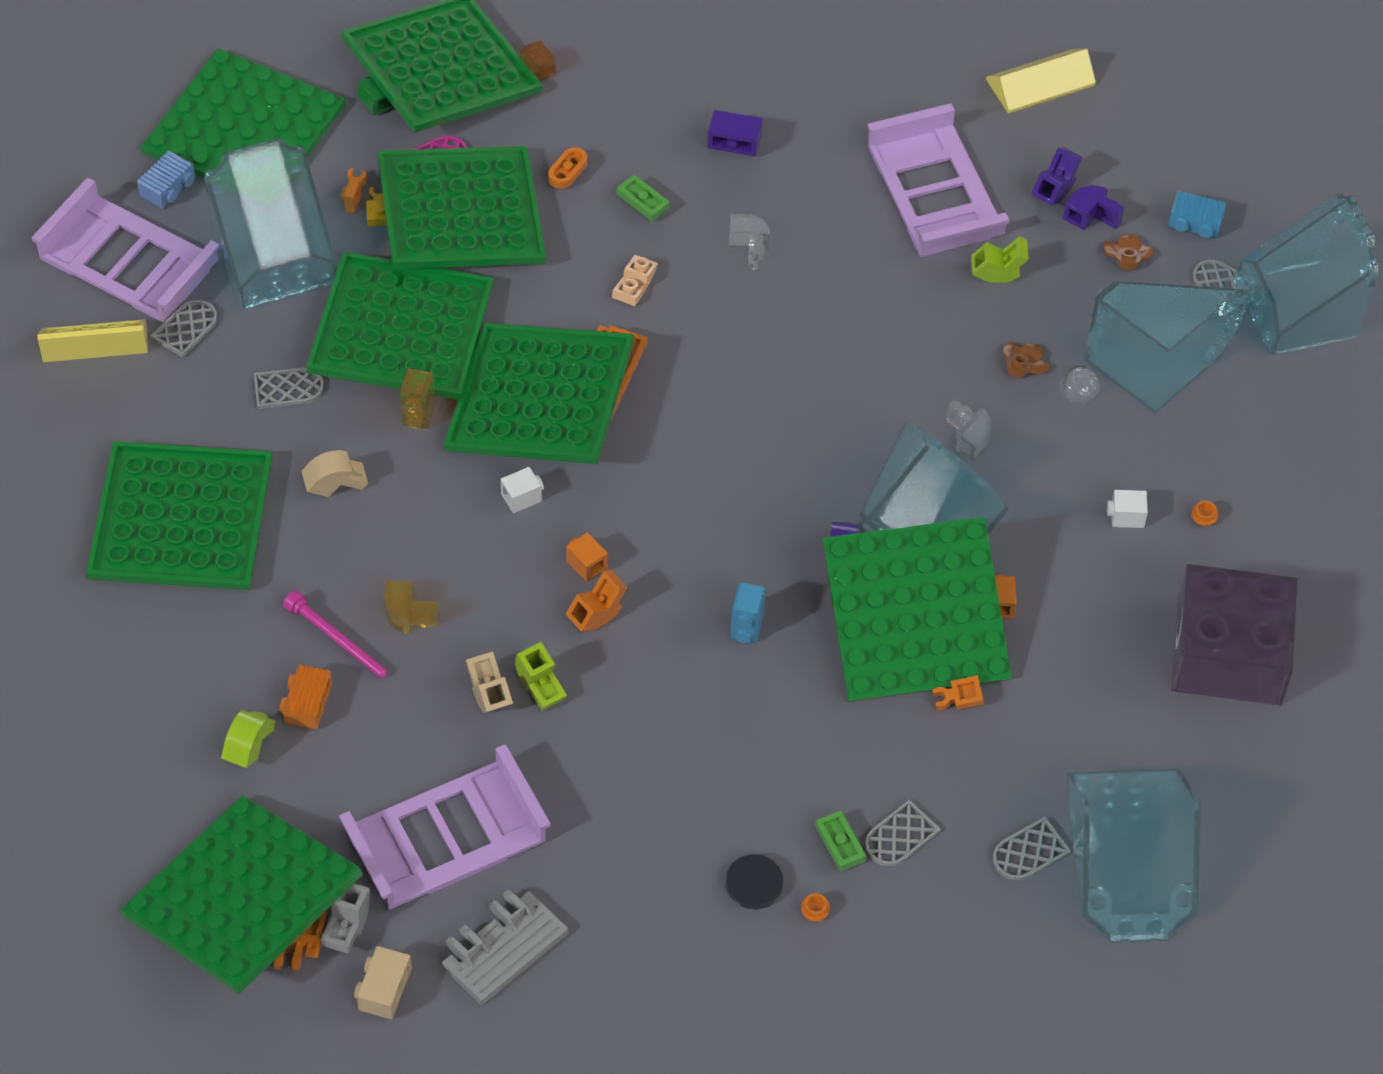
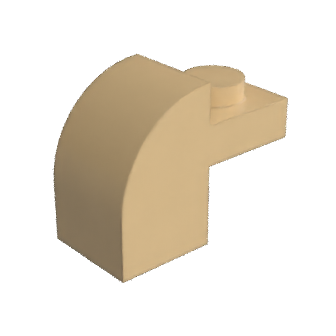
[302,450,368,497]
[465,651,513,713]

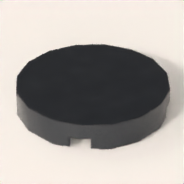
[726,854,783,910]

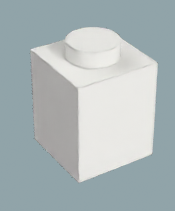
[500,467,544,513]
[1107,490,1148,528]

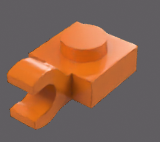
[341,168,367,214]

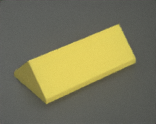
[986,49,1096,114]
[37,319,148,362]

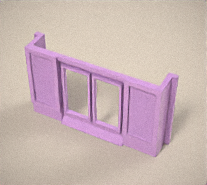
[868,103,1009,257]
[31,177,220,323]
[339,744,551,910]

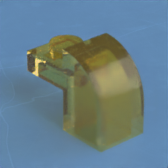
[384,580,440,634]

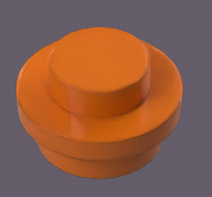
[1191,500,1218,526]
[801,893,830,922]

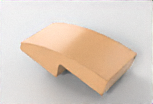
[612,255,658,306]

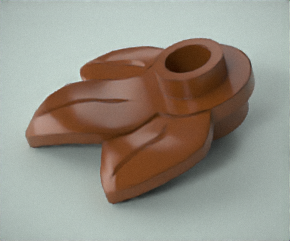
[1103,233,1154,271]
[1002,342,1051,378]

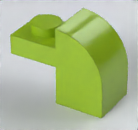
[971,236,1029,283]
[515,642,567,711]
[221,710,276,768]

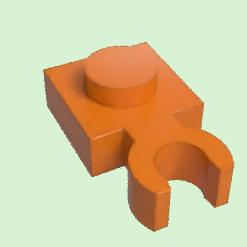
[932,675,984,711]

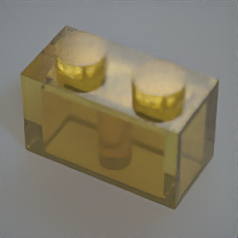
[400,369,435,429]

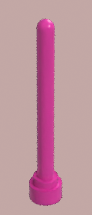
[283,590,388,678]

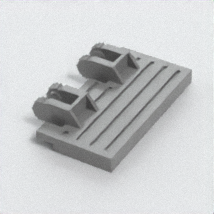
[442,889,568,1006]

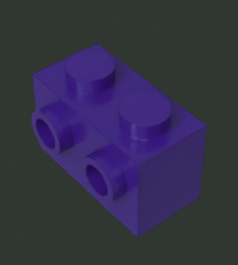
[707,110,763,157]

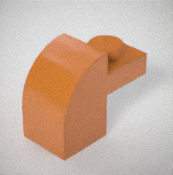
[566,570,628,632]

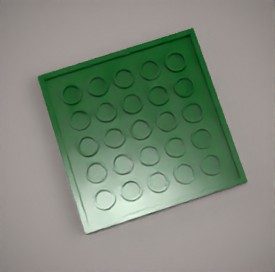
[341,0,543,133]
[141,48,346,206]
[377,146,546,269]
[306,251,494,400]
[443,323,635,465]
[86,441,273,591]
[822,516,1012,702]
[120,795,363,994]

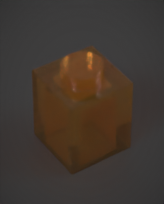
[520,40,556,82]

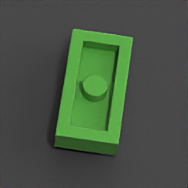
[616,174,670,222]
[815,810,866,872]

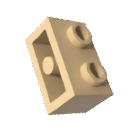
[354,946,412,1020]

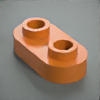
[548,147,587,189]

